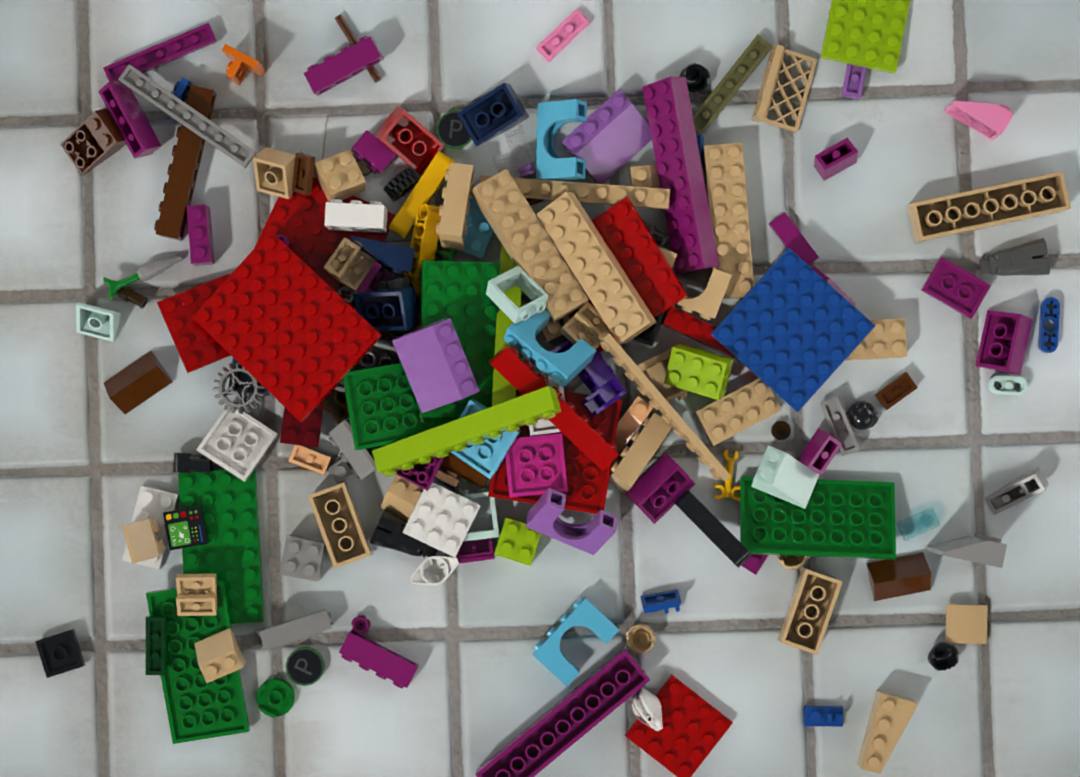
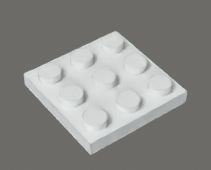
[196,407,278,482]
[403,482,481,558]

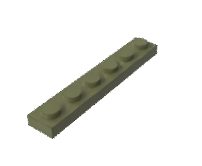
[693,34,772,135]

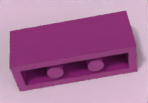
[187,205,214,266]

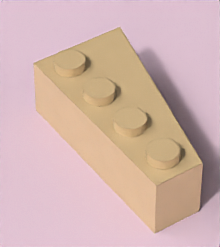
[436,163,475,251]
[609,412,673,494]
[857,690,919,774]

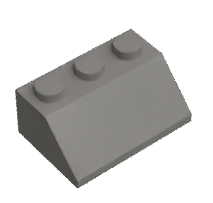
[329,419,377,480]

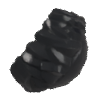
[679,63,710,93]
[847,401,878,430]
[928,642,959,671]

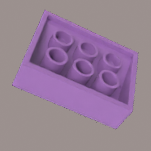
[562,90,652,184]
[392,318,479,413]

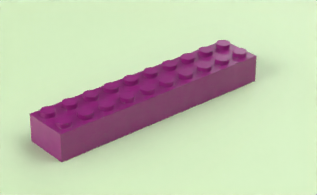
[643,76,719,275]
[475,647,650,777]

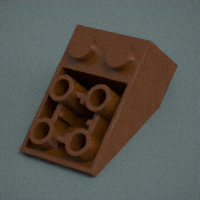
[60,109,126,175]

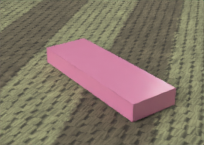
[536,9,590,62]

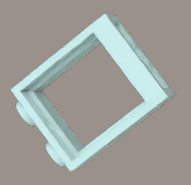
[486,265,548,324]
[459,487,500,542]

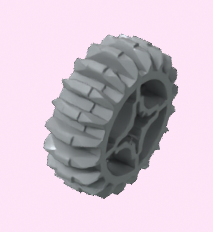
[213,362,266,414]

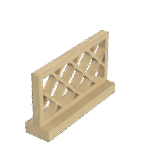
[752,44,818,133]

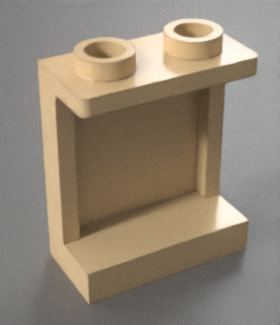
[637,349,689,405]

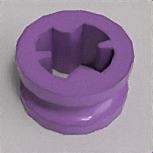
[517,163,536,178]

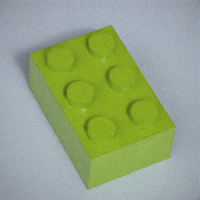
[664,343,734,400]

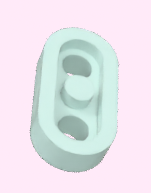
[988,375,1028,396]

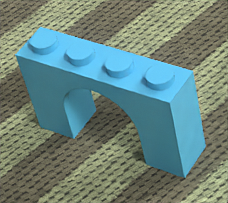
[535,99,587,181]
[503,309,596,387]
[533,597,619,687]

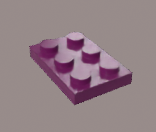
[921,257,991,319]

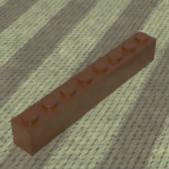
[154,85,217,241]

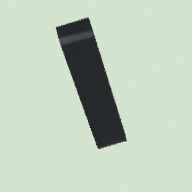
[674,489,752,568]

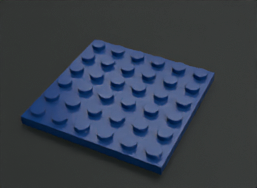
[710,248,876,412]

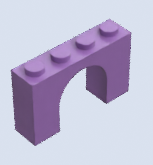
[525,488,618,555]

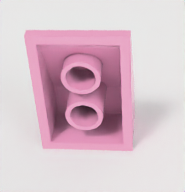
[944,101,1014,140]

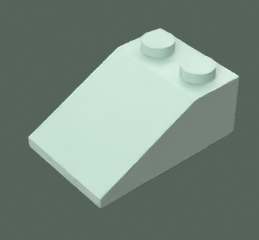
[751,445,819,509]

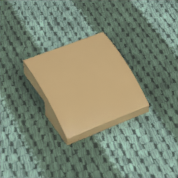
[323,237,377,293]
[559,302,611,349]
[176,573,217,616]
[945,604,988,644]

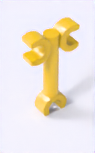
[713,450,740,501]

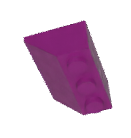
[975,310,1033,375]
[625,454,695,524]

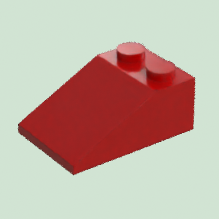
[374,106,445,175]

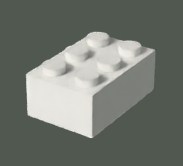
[324,199,388,233]

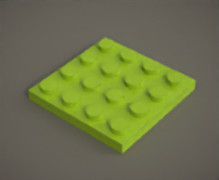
[820,0,910,74]

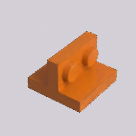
[222,43,265,86]

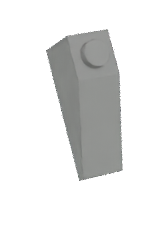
[984,468,1049,515]

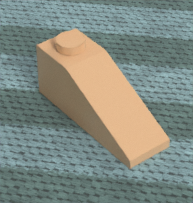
[615,396,653,453]

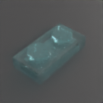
[896,507,940,541]

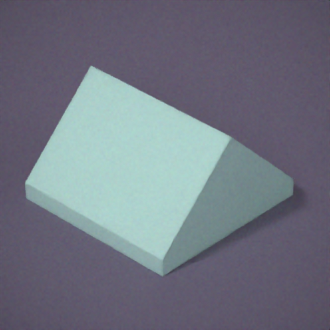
[76,302,122,342]

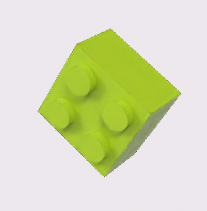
[494,516,541,566]

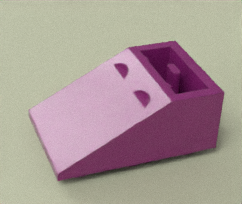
[396,457,445,491]

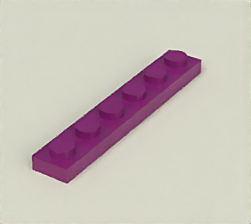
[103,23,217,82]

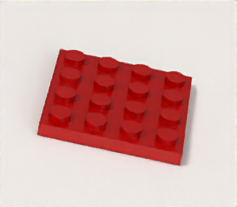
[157,274,231,374]
[625,674,733,777]

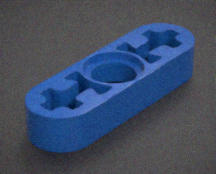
[1038,297,1060,353]

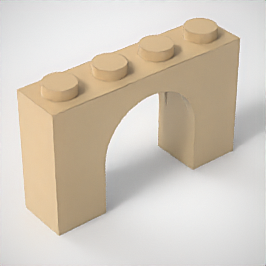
[659,247,732,320]

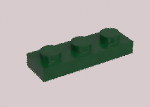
[146,616,167,675]

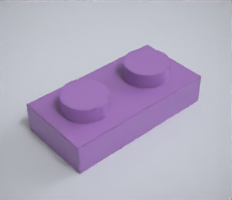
[841,64,867,100]

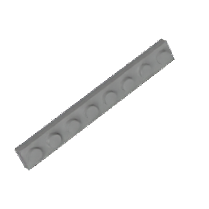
[118,64,257,168]

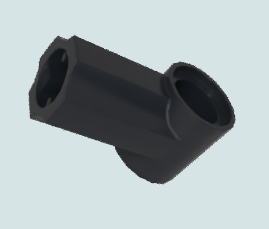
[173,453,213,473]

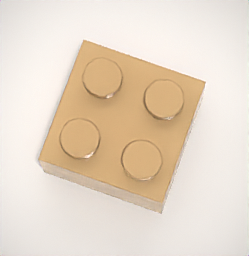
[314,149,366,202]

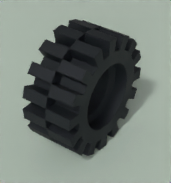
[383,167,419,201]

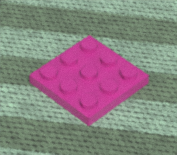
[505,433,568,497]

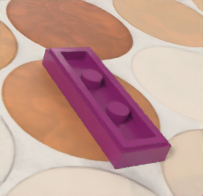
[769,212,819,265]

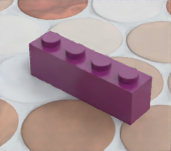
[304,36,384,96]
[98,80,161,159]
[339,630,419,689]

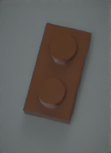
[292,153,315,195]
[874,372,918,410]

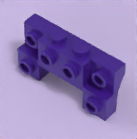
[550,340,628,417]

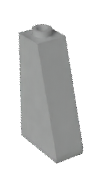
[255,610,333,650]

